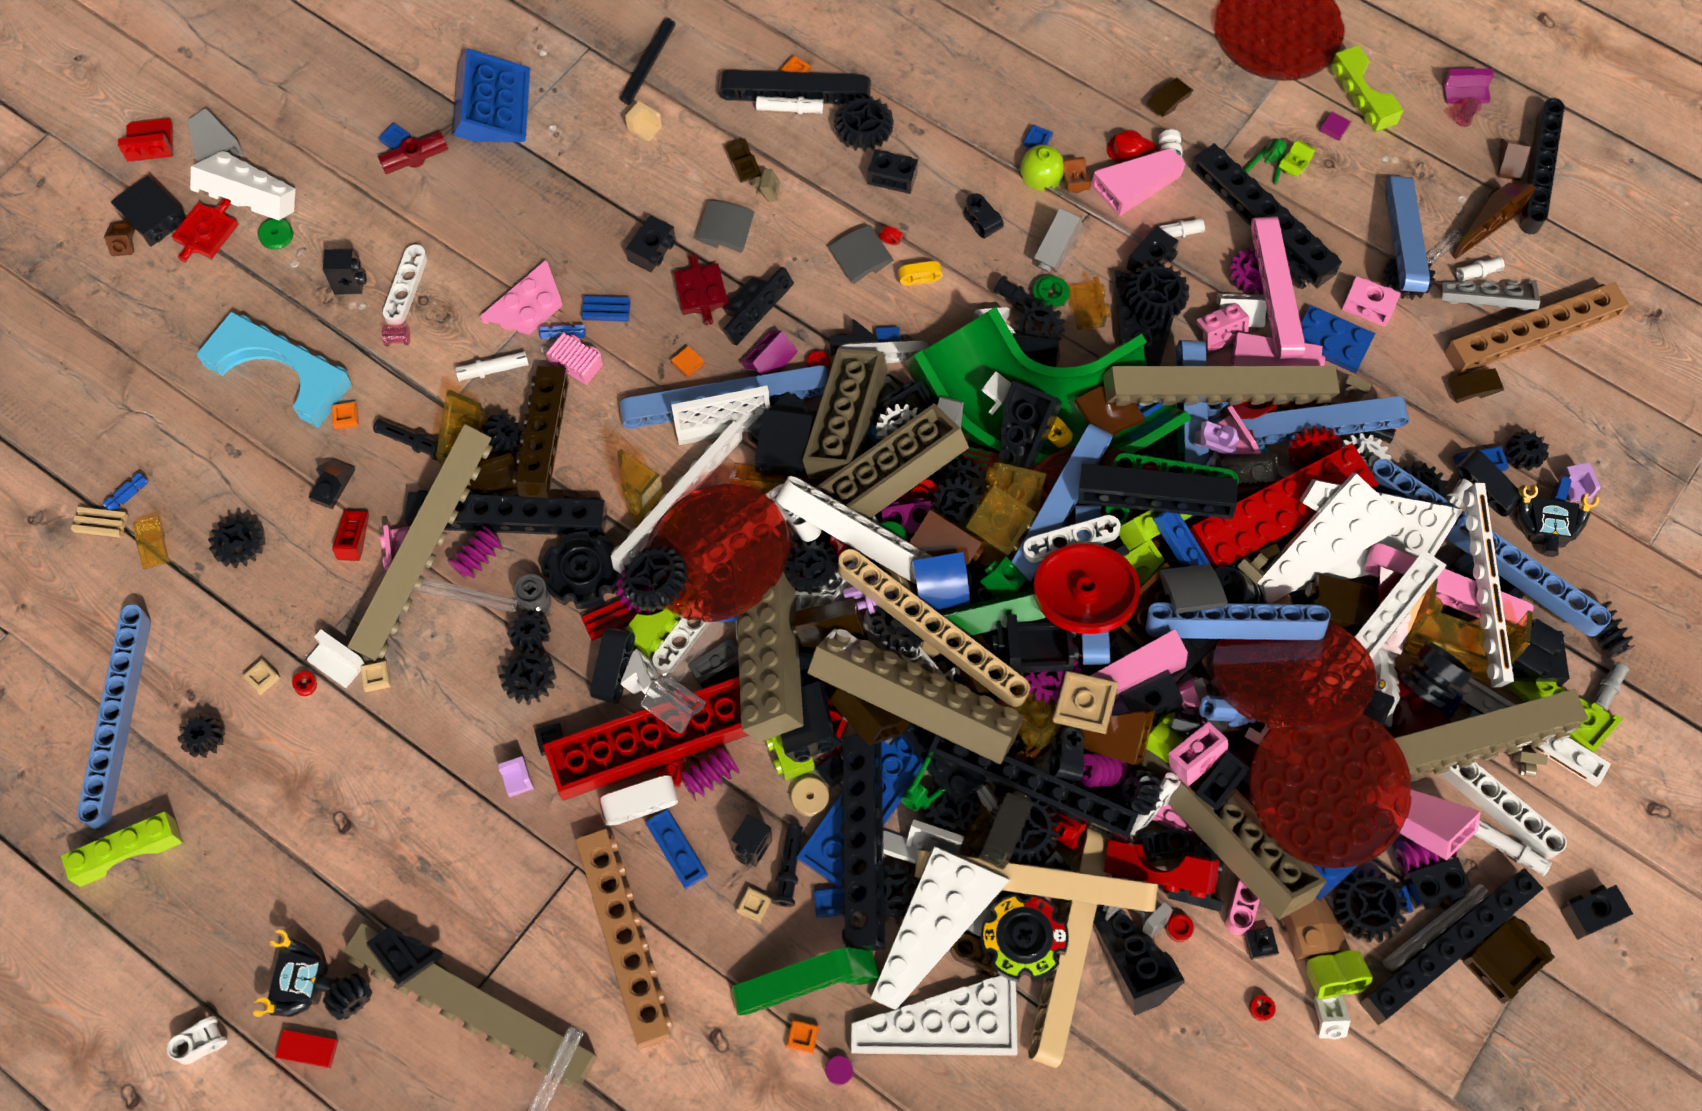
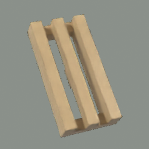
[71,507,128,538]

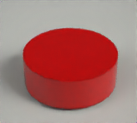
[879,226,903,245]
[807,351,830,370]
[1166,914,1194,942]

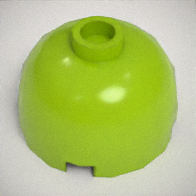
[1020,144,1064,191]

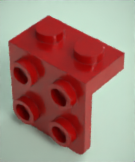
[118,118,173,162]

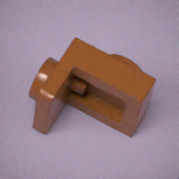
[1063,157,1091,193]

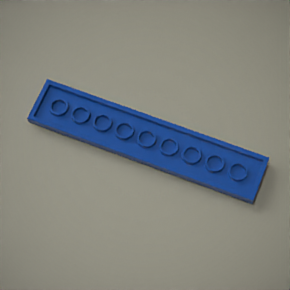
[797,654,960,888]

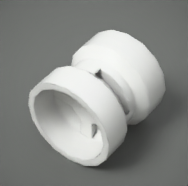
[1158,130,1183,156]

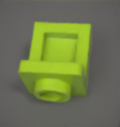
[1279,140,1316,177]

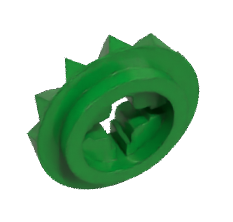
[1033,275,1070,310]

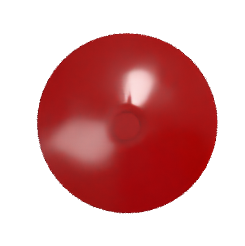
[1034,543,1140,634]

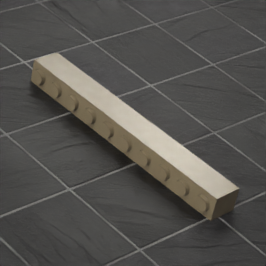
[1103,366,1340,406]
[347,424,493,661]
[343,923,597,1089]

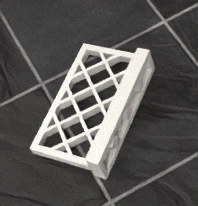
[671,386,770,445]

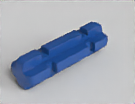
[539,324,586,340]
[103,473,148,511]

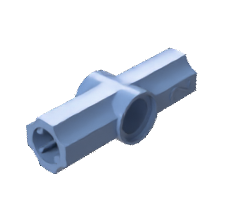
[1199,693,1272,727]

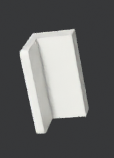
[1216,293,1267,328]
[307,630,365,688]

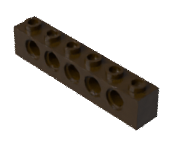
[513,366,569,498]

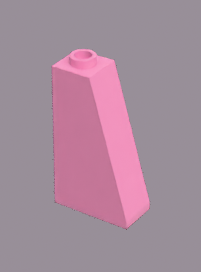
[1091,148,1185,216]
[1231,332,1325,366]
[1090,630,1188,699]
[1364,785,1480,860]

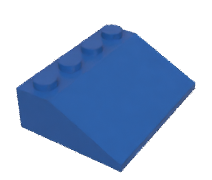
[453,48,530,142]

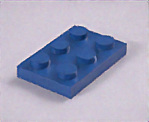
[1301,305,1375,374]

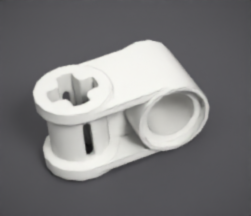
[167,1016,227,1065]

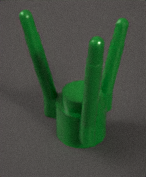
[1244,138,1287,185]
[901,756,943,811]

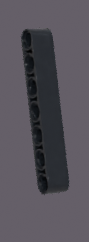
[719,70,871,104]
[1520,98,1565,235]

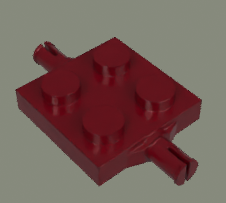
[673,254,728,325]

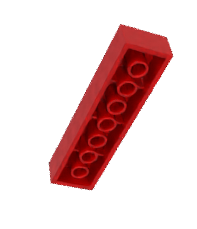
[1189,443,1379,569]
[543,677,749,801]

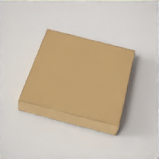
[1053,671,1119,734]

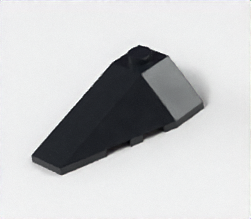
[997,381,1063,491]
[1093,905,1185,1016]

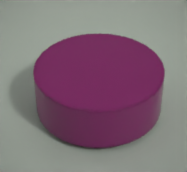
[826,1056,853,1086]

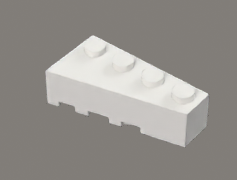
[191,151,295,220]

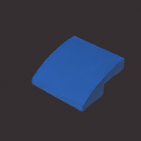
[911,552,970,611]

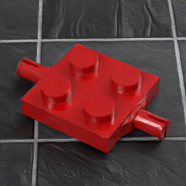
[171,198,238,263]

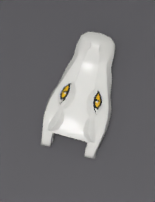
[1358,648,1400,728]

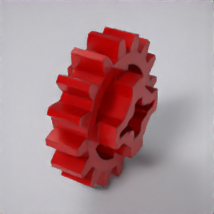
[1288,425,1342,471]

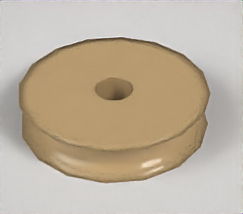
[791,777,830,817]

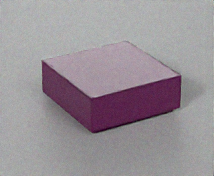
[1320,112,1351,141]

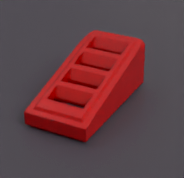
[332,510,369,561]

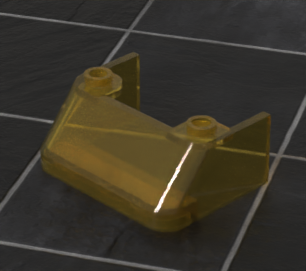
[1403,579,1533,682]

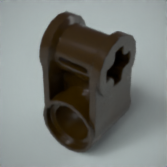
[951,934,997,977]

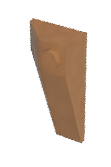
[1284,897,1348,961]

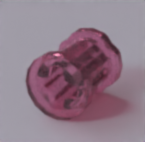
[1453,97,1482,127]
[382,324,410,346]

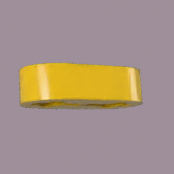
[898,261,943,285]
[1047,416,1073,447]

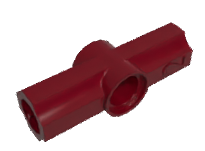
[377,131,449,175]

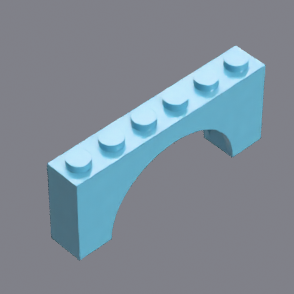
[196,312,352,428]

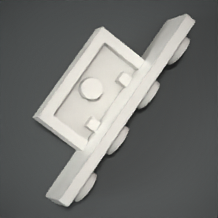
[883,820,964,864]

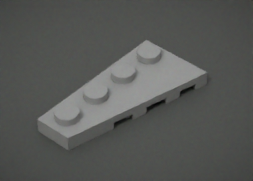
[1441,280,1540,311]

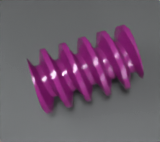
[447,525,503,578]
[681,748,740,801]
[1080,753,1132,788]
[1395,838,1457,875]

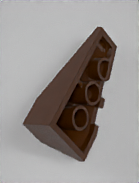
[1453,183,1536,259]

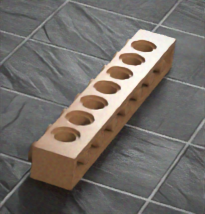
[1445,282,1630,376]
[575,829,674,1049]

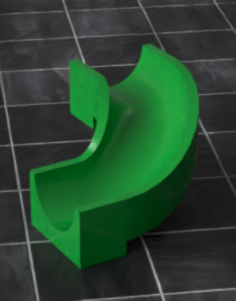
[905,307,1191,469]

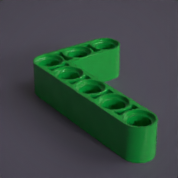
[1104,453,1239,528]
[929,580,1046,642]
[731,947,879,1016]

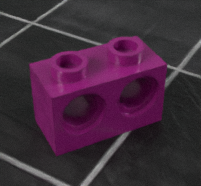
[881,498,934,539]

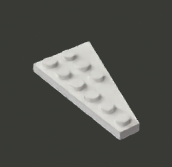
[1258,472,1409,604]
[1299,479,1463,558]
[871,846,1010,1010]
[851,976,1018,1055]

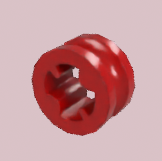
[292,671,317,696]
[1249,995,1276,1021]

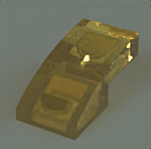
[133,516,170,570]

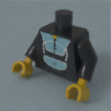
[1517,485,1599,557]
[253,930,339,1017]

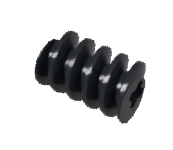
[1591,601,1635,658]

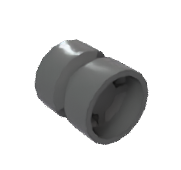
[513,574,551,616]

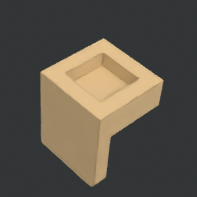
[625,101,662,141]

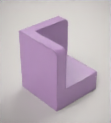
[1558,462,1600,502]
[497,756,534,797]

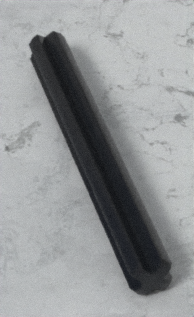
[620,18,676,105]

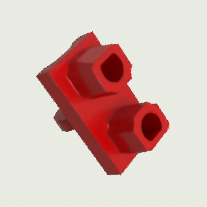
[1035,809,1086,849]

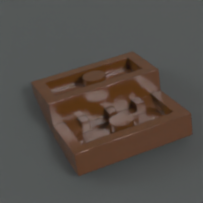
[1075,385,1145,437]

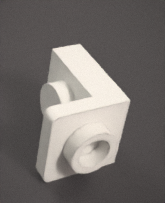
[1314,994,1350,1039]

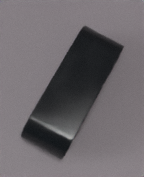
[1456,449,1523,517]
[590,626,635,704]

